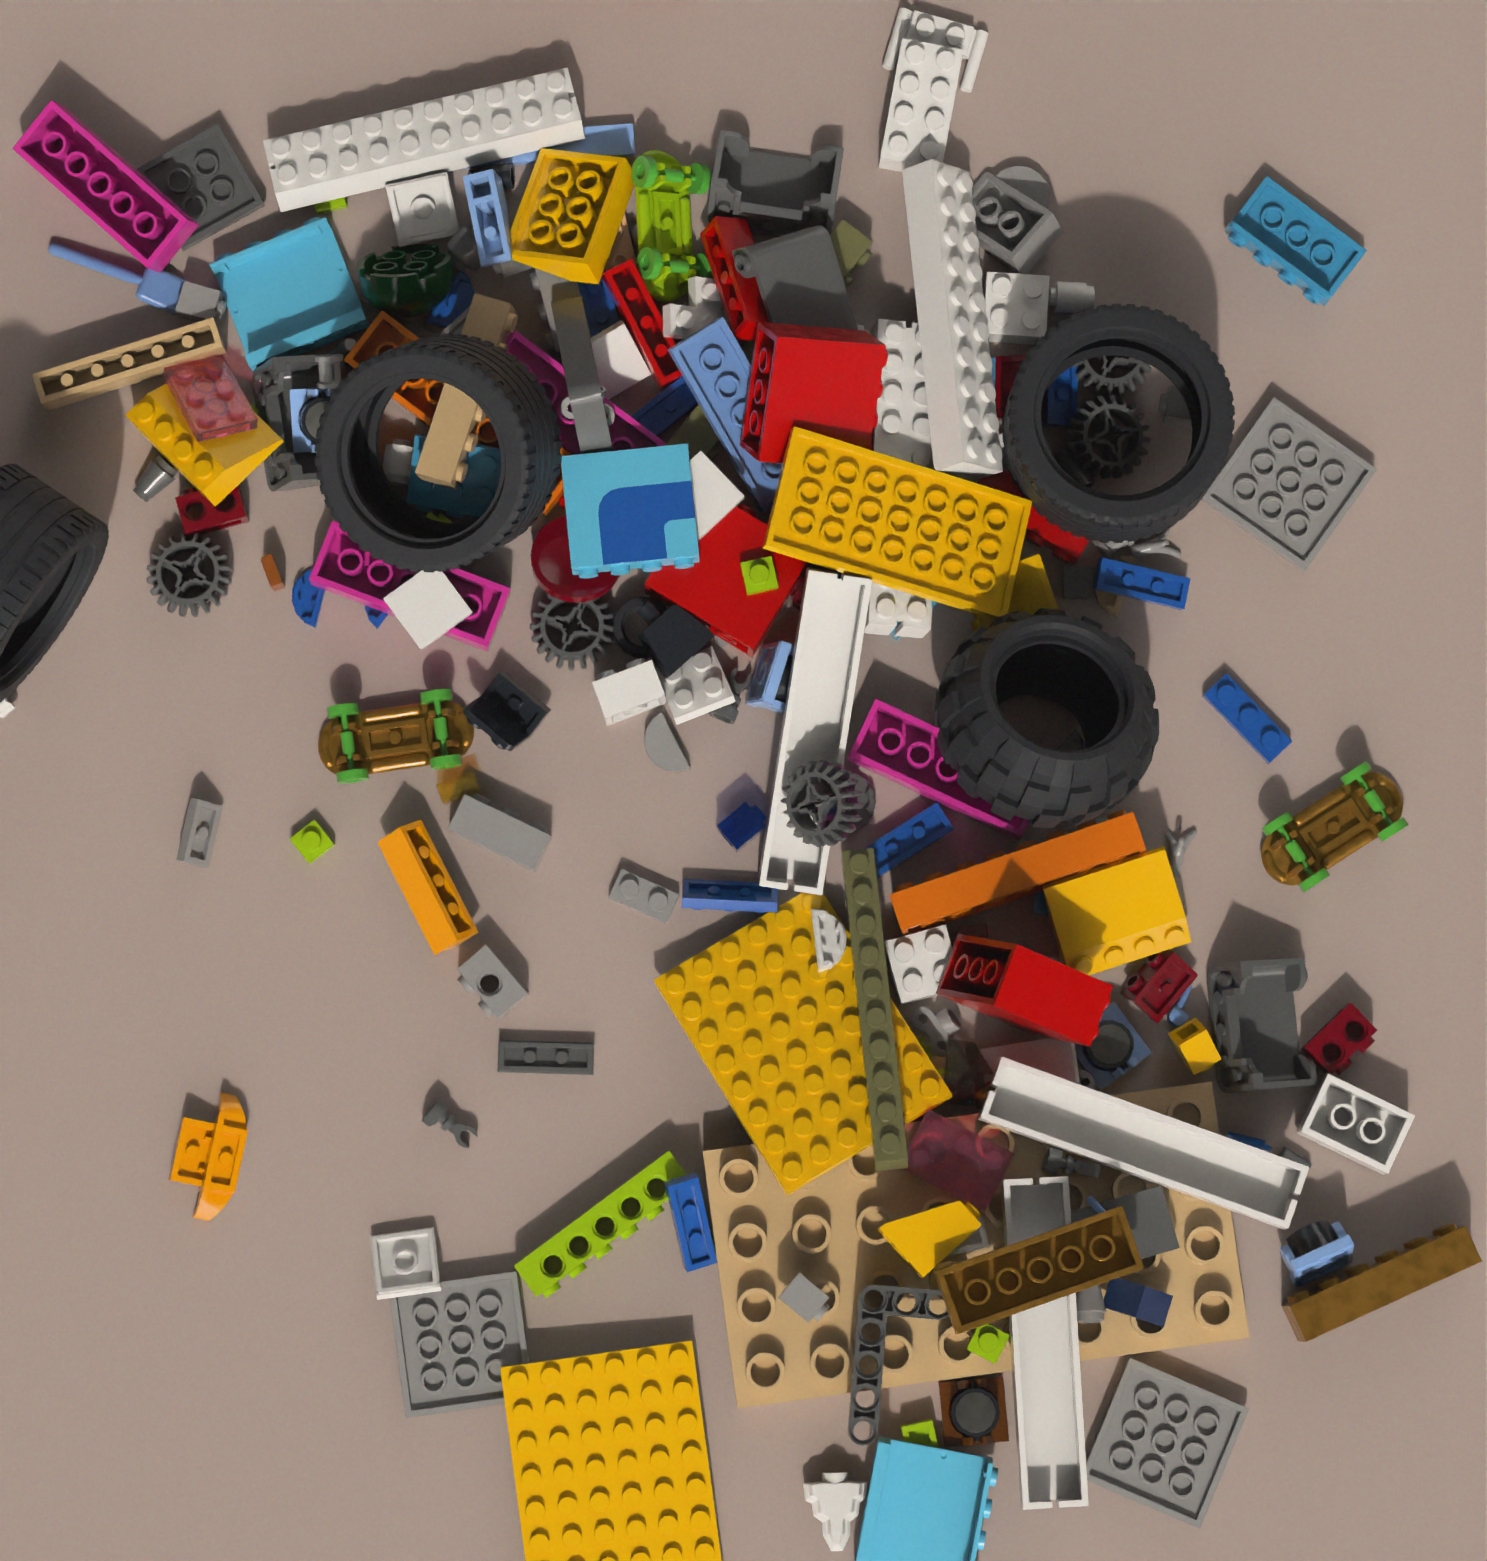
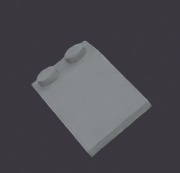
[972,171,1064,274]

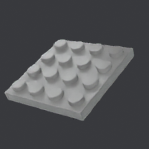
[1202,397,1377,572]
[390,1271,529,1418]
[1086,1358,1249,1529]

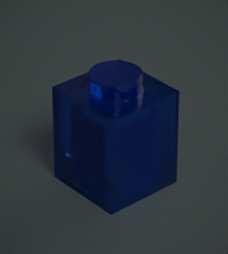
[716,801,767,853]

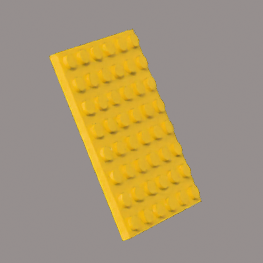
[654,892,952,1196]
[500,1340,722,1561]

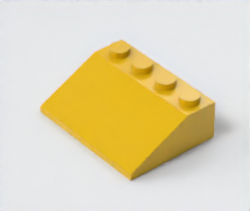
[510,148,635,284]
[125,364,284,507]
[1042,846,1191,975]

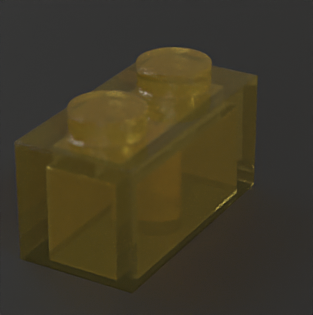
[436,771,481,805]

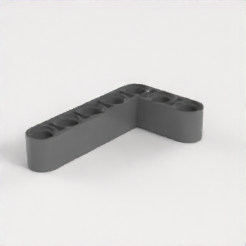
[551,295,613,454]
[847,1285,949,1446]

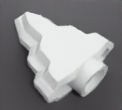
[803,1472,868,1551]

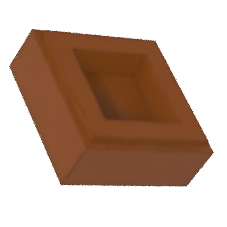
[260,553,285,591]

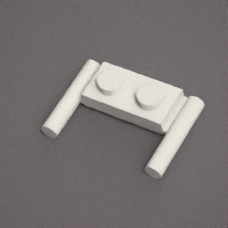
[882,8,989,93]

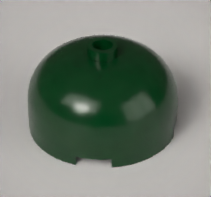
[357,244,454,317]

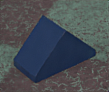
[1103,1278,1173,1327]

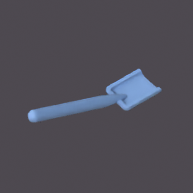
[48,243,189,315]

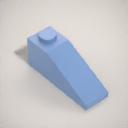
[462,169,513,268]

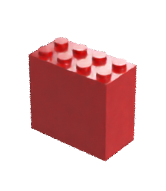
[740,322,888,463]
[644,504,811,658]
[936,934,1113,1046]

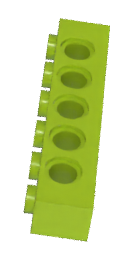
[514,1151,687,1298]

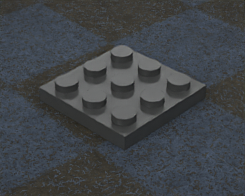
[137,124,265,251]

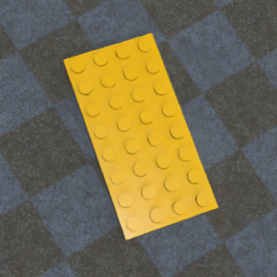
[762,426,1032,620]

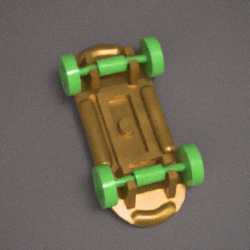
[318,689,474,784]
[1261,761,1409,893]

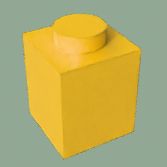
[1168,1017,1221,1075]

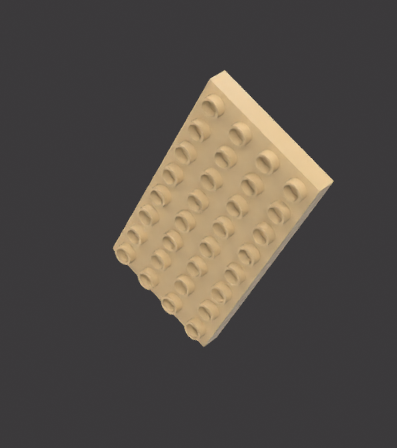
[703,1081,1250,1409]

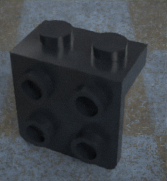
[462,670,551,751]

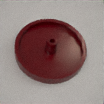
[531,515,620,603]

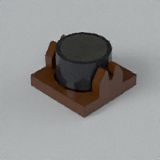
[938,1376,1009,1447]

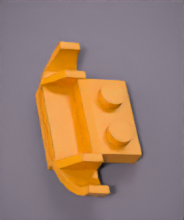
[168,1092,248,1221]

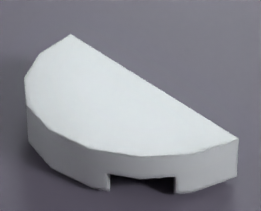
[811,909,846,973]

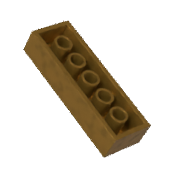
[934,1206,1144,1334]
[1282,1223,1482,1342]

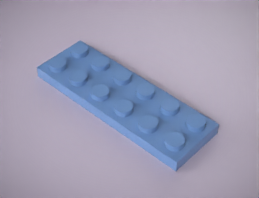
[667,317,783,512]

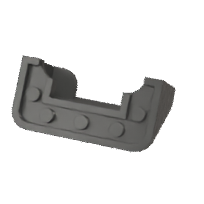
[707,130,844,237]
[732,225,858,330]
[252,354,349,492]
[1207,958,1318,1093]

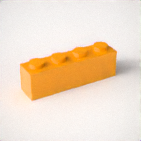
[377,819,478,955]

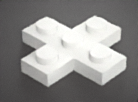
[663,276,748,347]

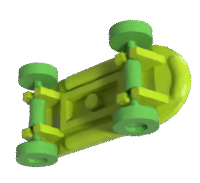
[632,150,714,302]

